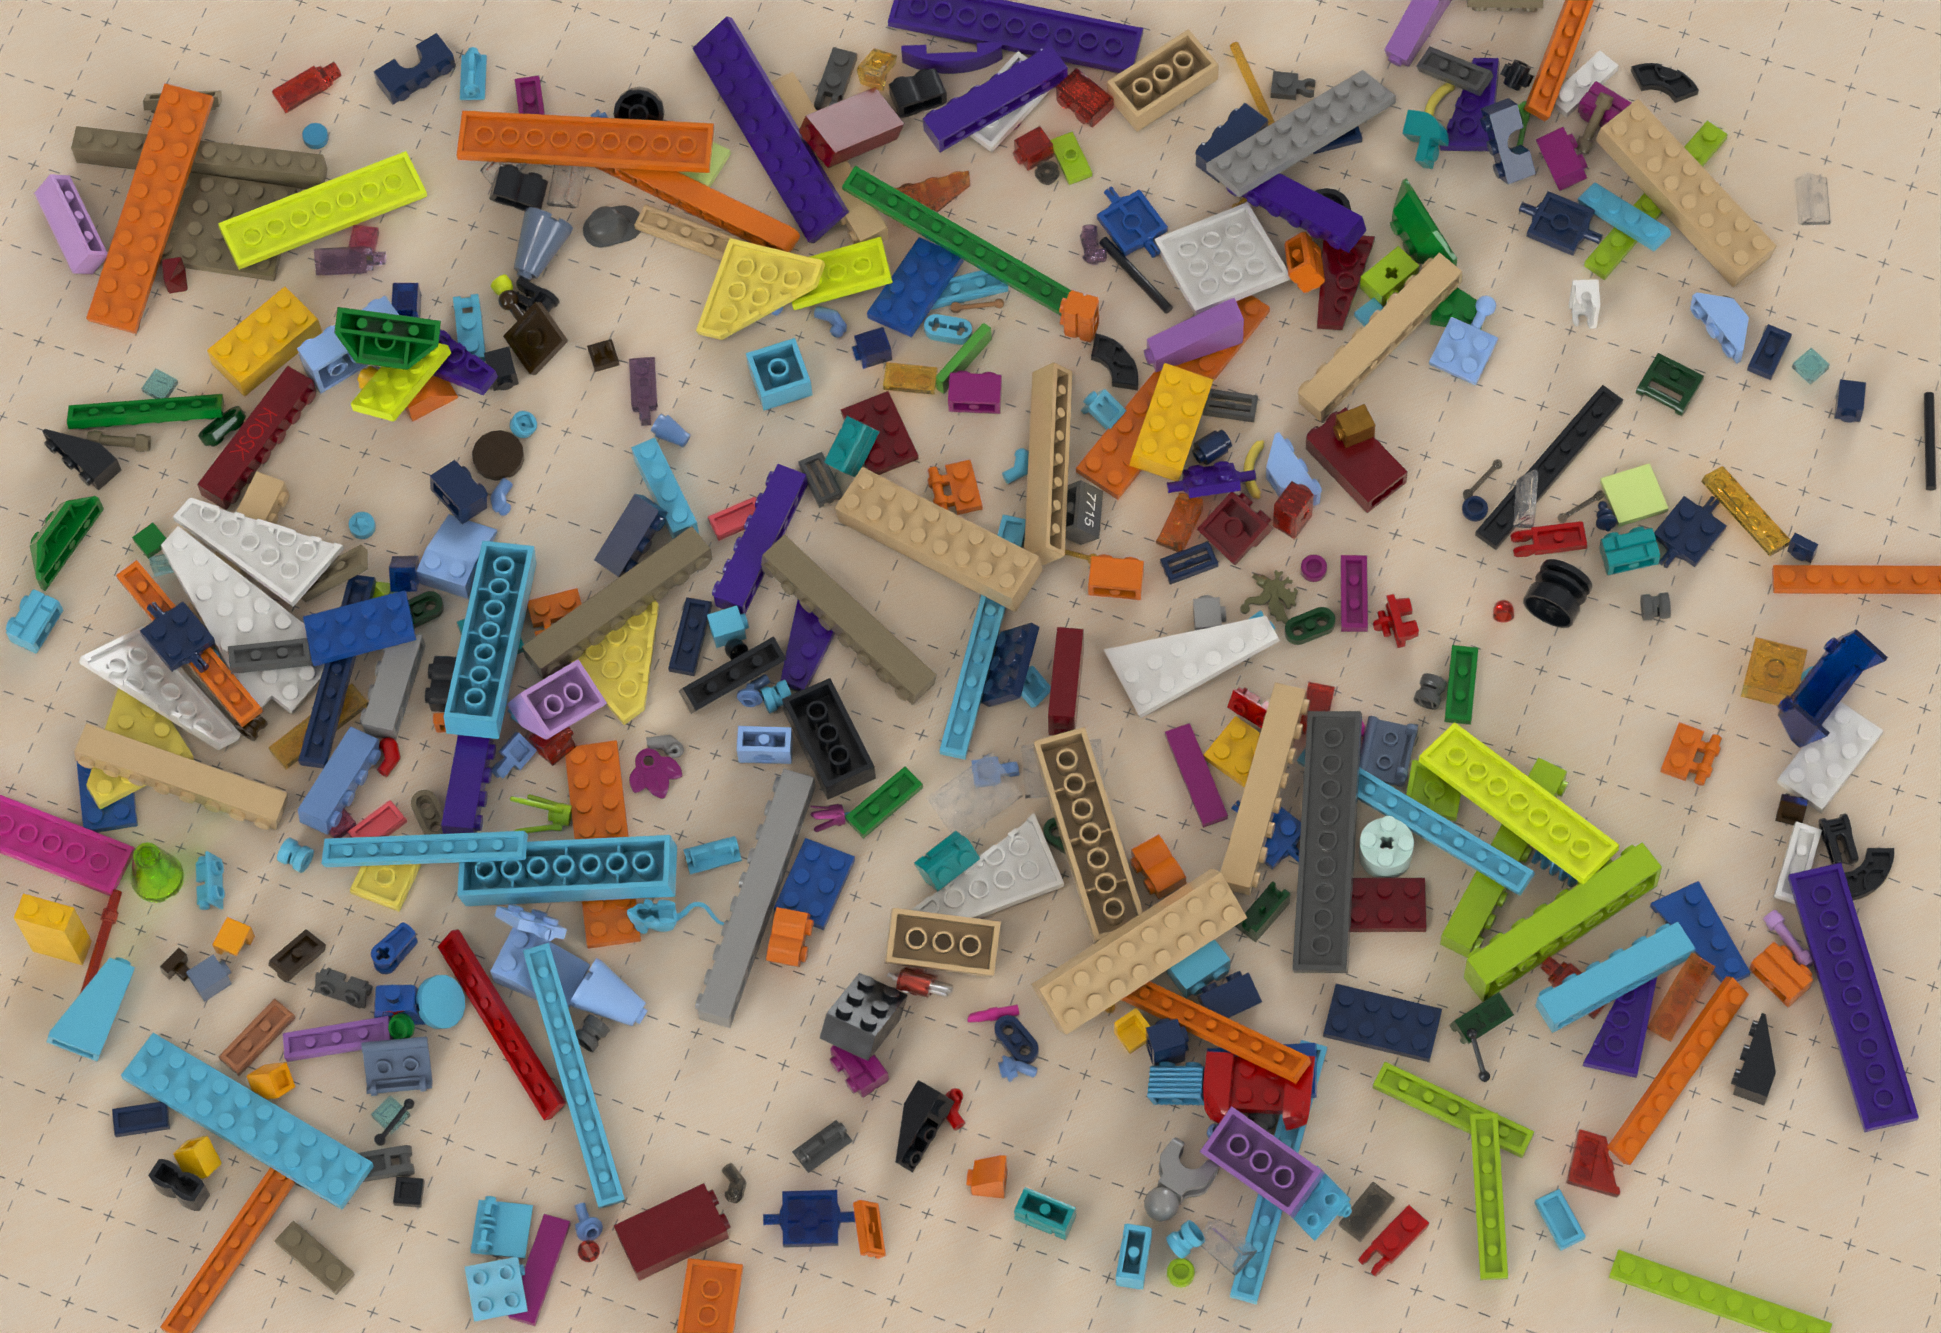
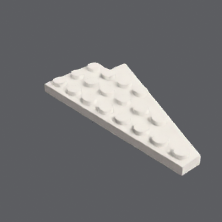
[161,526,325,714]

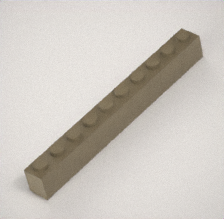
[71,126,328,189]

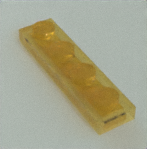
[1701,466,1790,556]
[268,683,368,770]

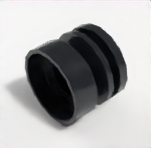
[1523,559,1592,628]

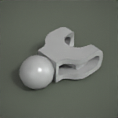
[1144,1137,1219,1222]

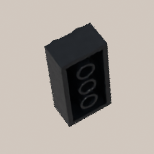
[782,678,876,800]

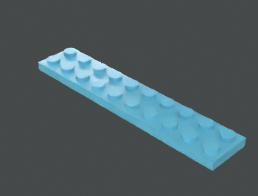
[121,1033,374,1210]

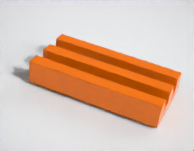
[853,1200,886,1259]

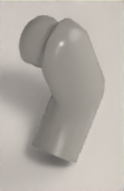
[646,735,684,758]

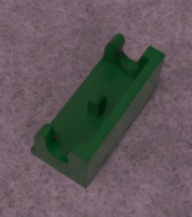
[1235,881,1290,942]
[1449,992,1514,1044]

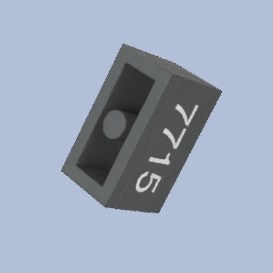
[1066,480,1103,545]

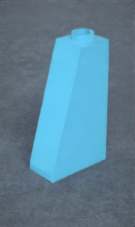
[46,957,135,1062]

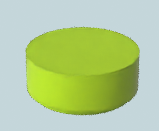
[1167,1258,1195,1288]

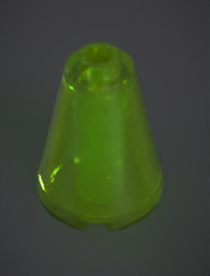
[130,842,184,903]

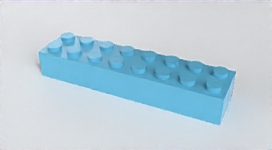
[444,541,537,739]
[457,835,677,906]

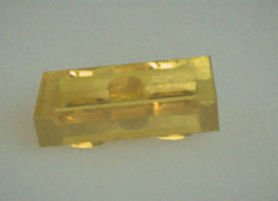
[883,362,938,395]

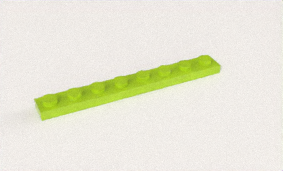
[1584,120,1728,280]
[1609,1249,1832,1333]

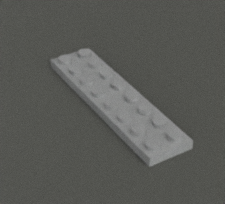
[1206,70,1396,197]

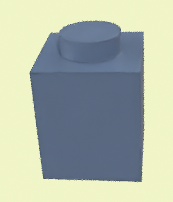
[186,954,232,1002]

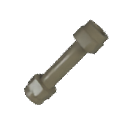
[1575,92,1614,154]
[87,431,151,452]

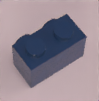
[430,460,488,524]
[1197,971,1262,1018]
[1146,1018,1189,1066]

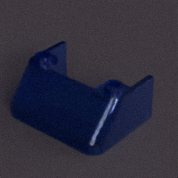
[1777,629,1888,748]

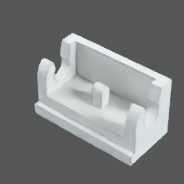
[1569,279,1600,329]

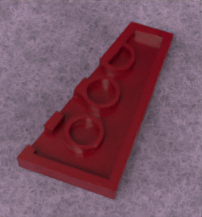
[1317,235,1375,330]

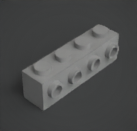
[360,634,426,740]

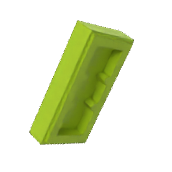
[1049,131,1092,185]

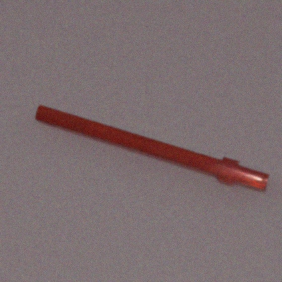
[80,889,122,994]

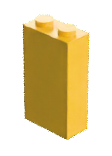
[14,893,92,966]

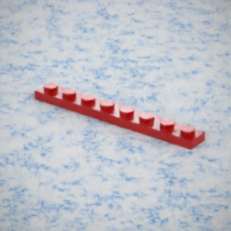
[437,929,566,1120]

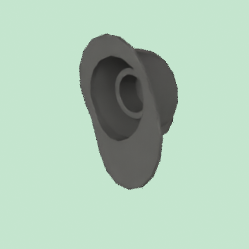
[583,205,641,248]

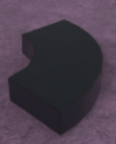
[1631,63,1699,103]
[1091,333,1138,391]
[1845,848,1894,901]

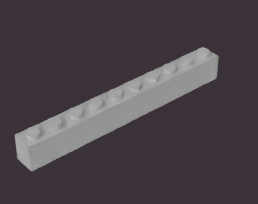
[695,769,816,1028]

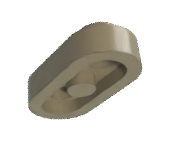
[411,790,443,835]

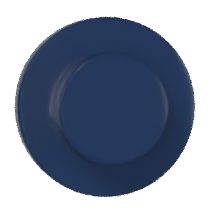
[1462,496,1488,522]

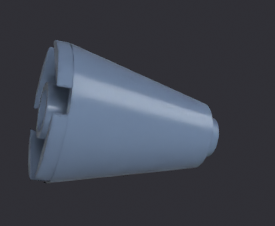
[514,207,573,281]

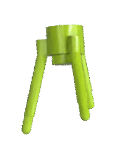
[510,794,572,833]

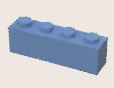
[298,726,381,835]

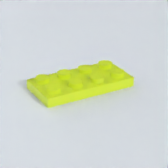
[792,237,893,310]
[350,343,451,422]

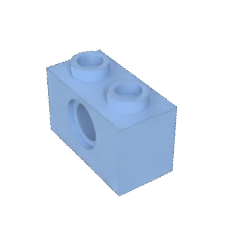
[737,726,793,764]

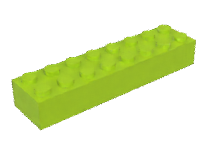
[1464,842,1662,1002]

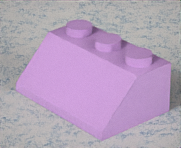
[507,659,607,740]

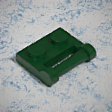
[1636,353,1704,417]

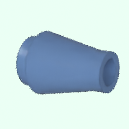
[651,414,691,448]

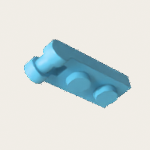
[453,294,486,361]

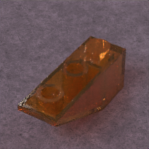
[895,170,970,226]
[1647,953,1716,1042]

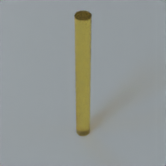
[1229,42,1275,126]

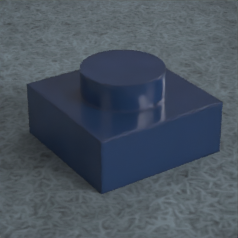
[1787,533,1819,563]

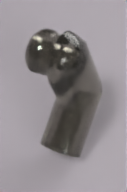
[722,1163,747,1203]

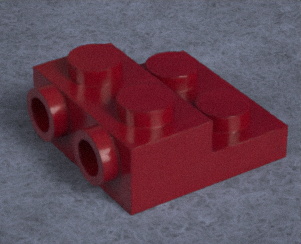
[1197,492,1273,565]

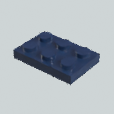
[981,623,1040,707]

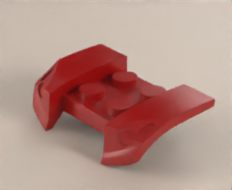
[1203,1051,1315,1131]

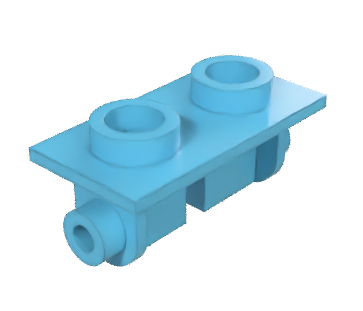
[460,47,487,100]
[683,836,742,874]
[195,851,225,910]

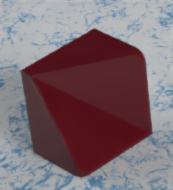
[162,257,188,294]

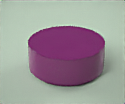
[1301,554,1327,582]

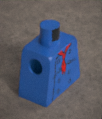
[374,985,426,1025]

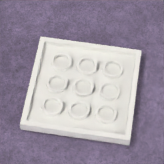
[1154,202,1290,316]

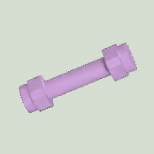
[1763,910,1813,968]

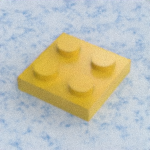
[1203,716,1260,788]

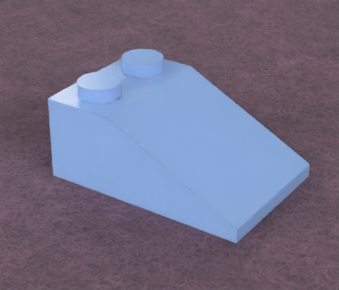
[416,514,498,599]
[490,928,590,1009]

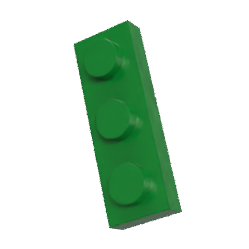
[1444,645,1478,725]
[845,766,923,839]

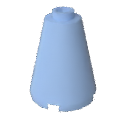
[569,958,648,1026]

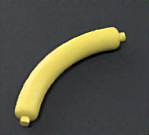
[1424,83,1455,117]
[1243,440,1265,499]

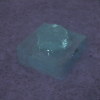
[1792,348,1830,385]

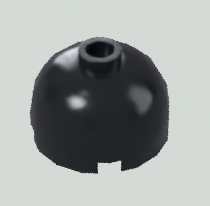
[613,86,665,121]

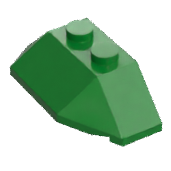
[1390,178,1457,266]
[334,307,441,370]
[30,496,104,591]

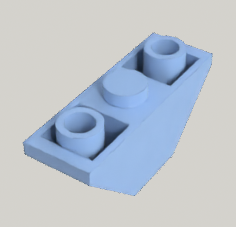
[1690,292,1749,363]
[1266,432,1322,506]

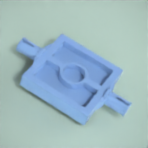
[495,904,567,941]

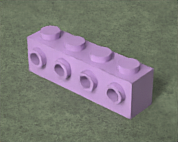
[34,174,108,274]

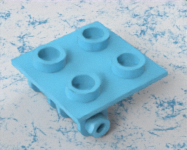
[1293,1165,1352,1241]
[470,1196,533,1259]
[465,1257,528,1322]

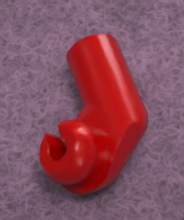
[377,738,401,777]
[945,1088,966,1131]

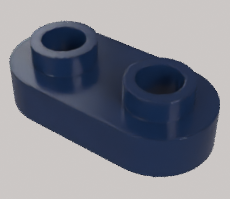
[994,1015,1039,1064]

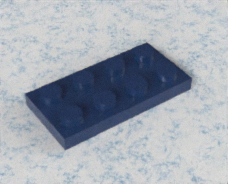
[1323,984,1442,1062]

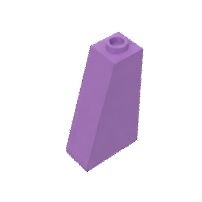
[1384,0,1452,67]
[1144,298,1244,372]

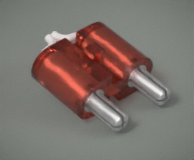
[887,967,953,998]

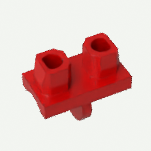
[1373,594,1419,648]

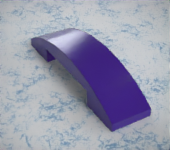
[901,42,1003,74]

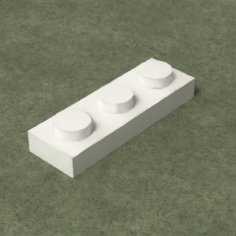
[1554,50,1619,118]
[1773,821,1822,905]

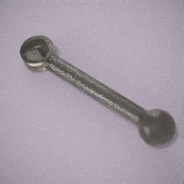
[1463,459,1503,500]
[1557,490,1605,523]

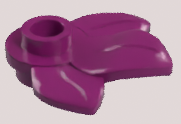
[629,748,682,799]

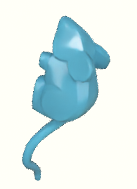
[627,899,724,934]

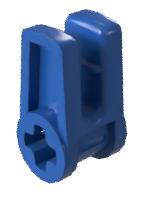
[371,922,418,974]

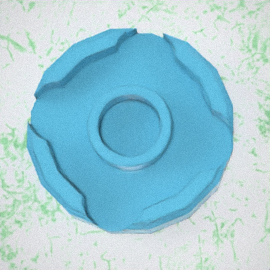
[416,975,465,1029]

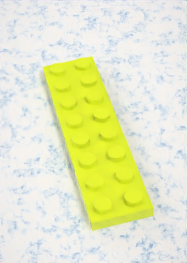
[218,151,427,270]
[1419,722,1619,885]

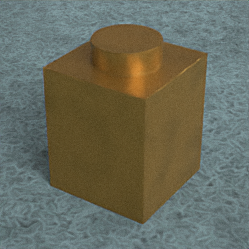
[1333,404,1376,448]

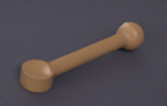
[951,298,1004,313]

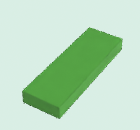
[936,323,992,394]

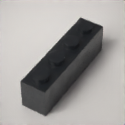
[679,636,786,714]

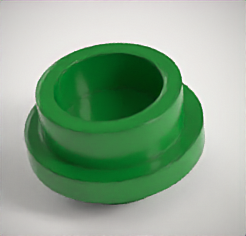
[388,1013,415,1039]

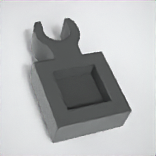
[1271,71,1315,100]

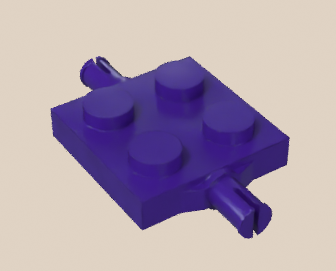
[1167,461,1256,498]

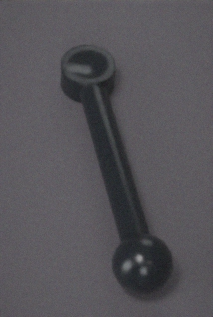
[1466,1028,1490,1082]
[374,1098,414,1146]

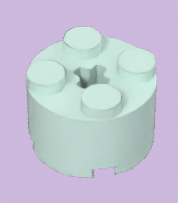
[1359,816,1414,878]

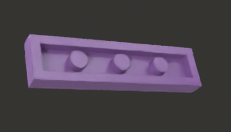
[283,1016,392,1062]

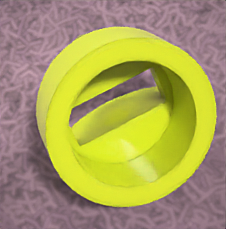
[490,274,513,295]

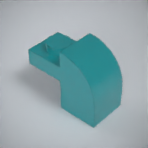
[1402,110,1449,169]

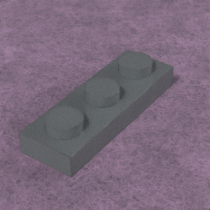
[1416,46,1493,96]
[228,638,311,674]

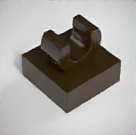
[587,339,620,372]
[1775,793,1808,825]
[160,948,190,982]

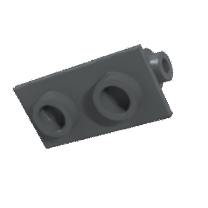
[315,967,373,1009]
[792,1120,853,1173]

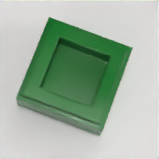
[132,522,167,559]

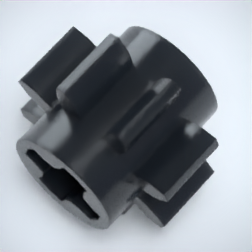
[1500,59,1534,91]

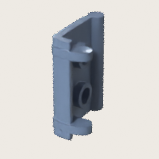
[1359,716,1418,787]
[361,1036,433,1096]

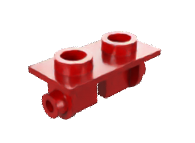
[1227,687,1269,729]

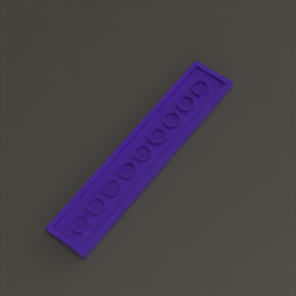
[888,0,1143,73]
[692,16,849,244]
[1788,863,1919,1132]

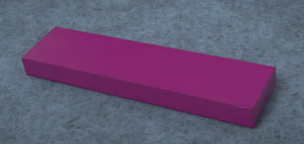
[1165,723,1228,828]
[508,1214,571,1326]

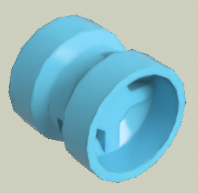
[760,679,792,714]
[277,837,314,873]
[1166,1220,1205,1259]

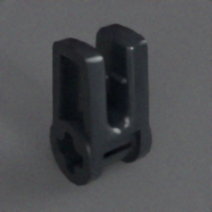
[512,277,560,313]
[1818,813,1859,865]

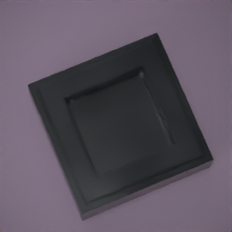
[393,1177,425,1208]

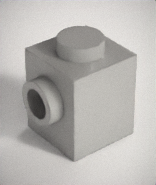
[1193,595,1226,630]

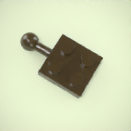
[498,290,568,375]

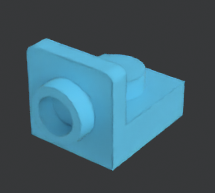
[1080,389,1127,430]
[1021,666,1051,708]

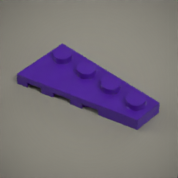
[1440,58,1500,151]
[433,329,498,396]
[780,600,835,691]
[1583,977,1657,1078]

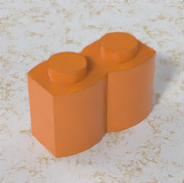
[1129,834,1187,899]
[766,907,814,967]

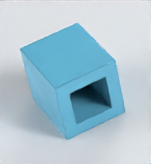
[707,606,749,648]

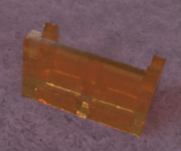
[1156,493,1203,552]

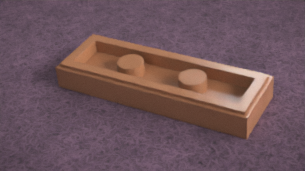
[218,998,295,1076]

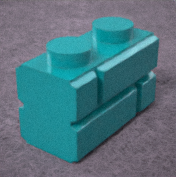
[824,416,879,477]
[1599,527,1660,575]
[914,831,980,891]
[1014,1187,1076,1241]

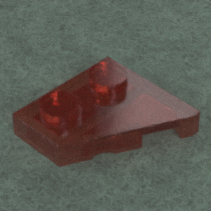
[1566,1129,1620,1198]

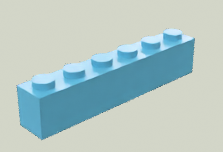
[1535,922,1695,1033]

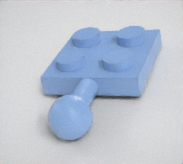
[1429,295,1498,385]

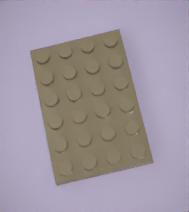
[160,172,297,281]

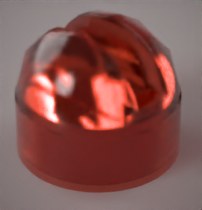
[1493,600,1514,623]
[577,1240,600,1262]

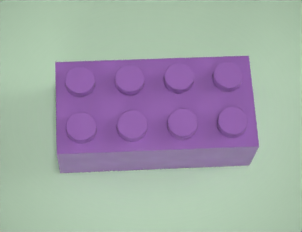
[1200,1106,1325,1218]

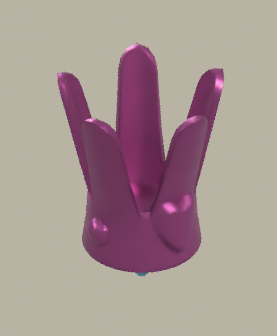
[810,804,850,832]

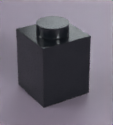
[484,346,519,391]

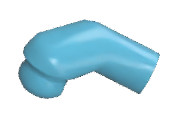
[1002,448,1029,484]

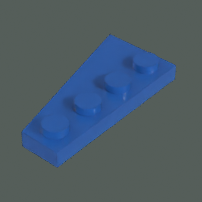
[1650,881,1751,983]

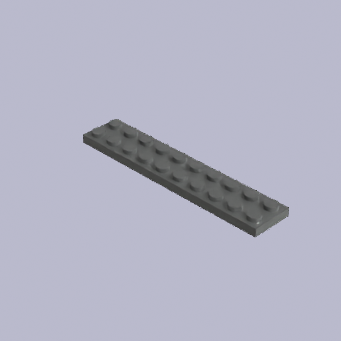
[1293,711,1362,973]

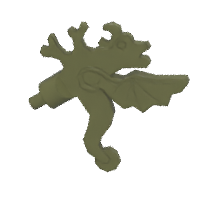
[1240,570,1298,624]

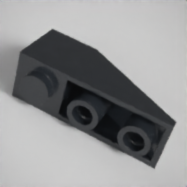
[42,429,121,490]
[1731,1013,1776,1106]
[895,1080,955,1173]

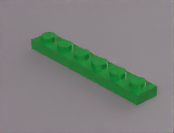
[67,394,224,429]

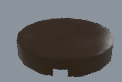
[472,430,524,481]

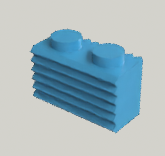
[1147,1062,1205,1106]

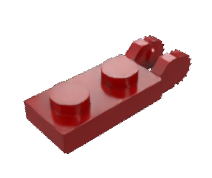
[1510,521,1587,558]
[1358,1205,1429,1276]

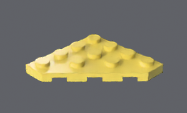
[696,238,825,340]
[569,600,659,725]
[86,688,194,809]

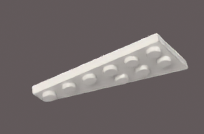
[173,498,344,606]
[1104,616,1280,718]
[79,626,241,750]
[912,813,1064,919]

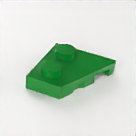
[1430,287,1482,330]

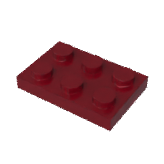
[841,391,919,475]
[1350,878,1426,932]

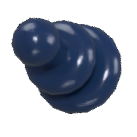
[1596,501,1618,532]

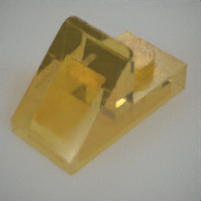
[857,48,897,91]

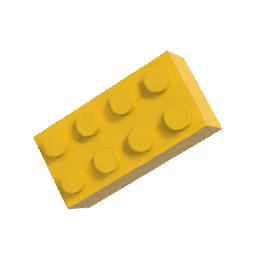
[207,286,323,397]
[1129,363,1214,481]

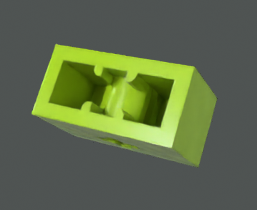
[1360,246,1420,307]

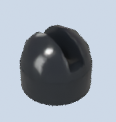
[725,638,748,660]

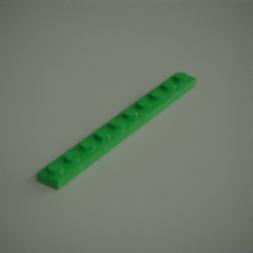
[842,166,1072,316]

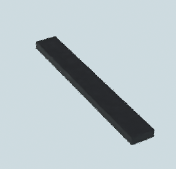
[1475,385,1623,550]

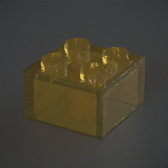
[1740,637,1808,710]

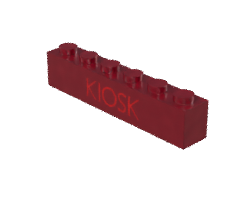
[197,366,317,510]

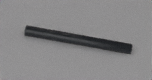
[1099,237,1173,314]
[1924,392,1936,491]

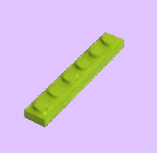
[1373,1062,1535,1158]
[1470,1113,1508,1281]

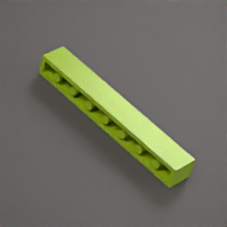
[1440,757,1569,958]

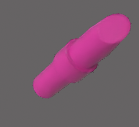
[967,1004,1020,1022]

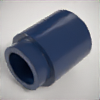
[1192,429,1232,465]

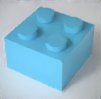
[746,338,813,411]

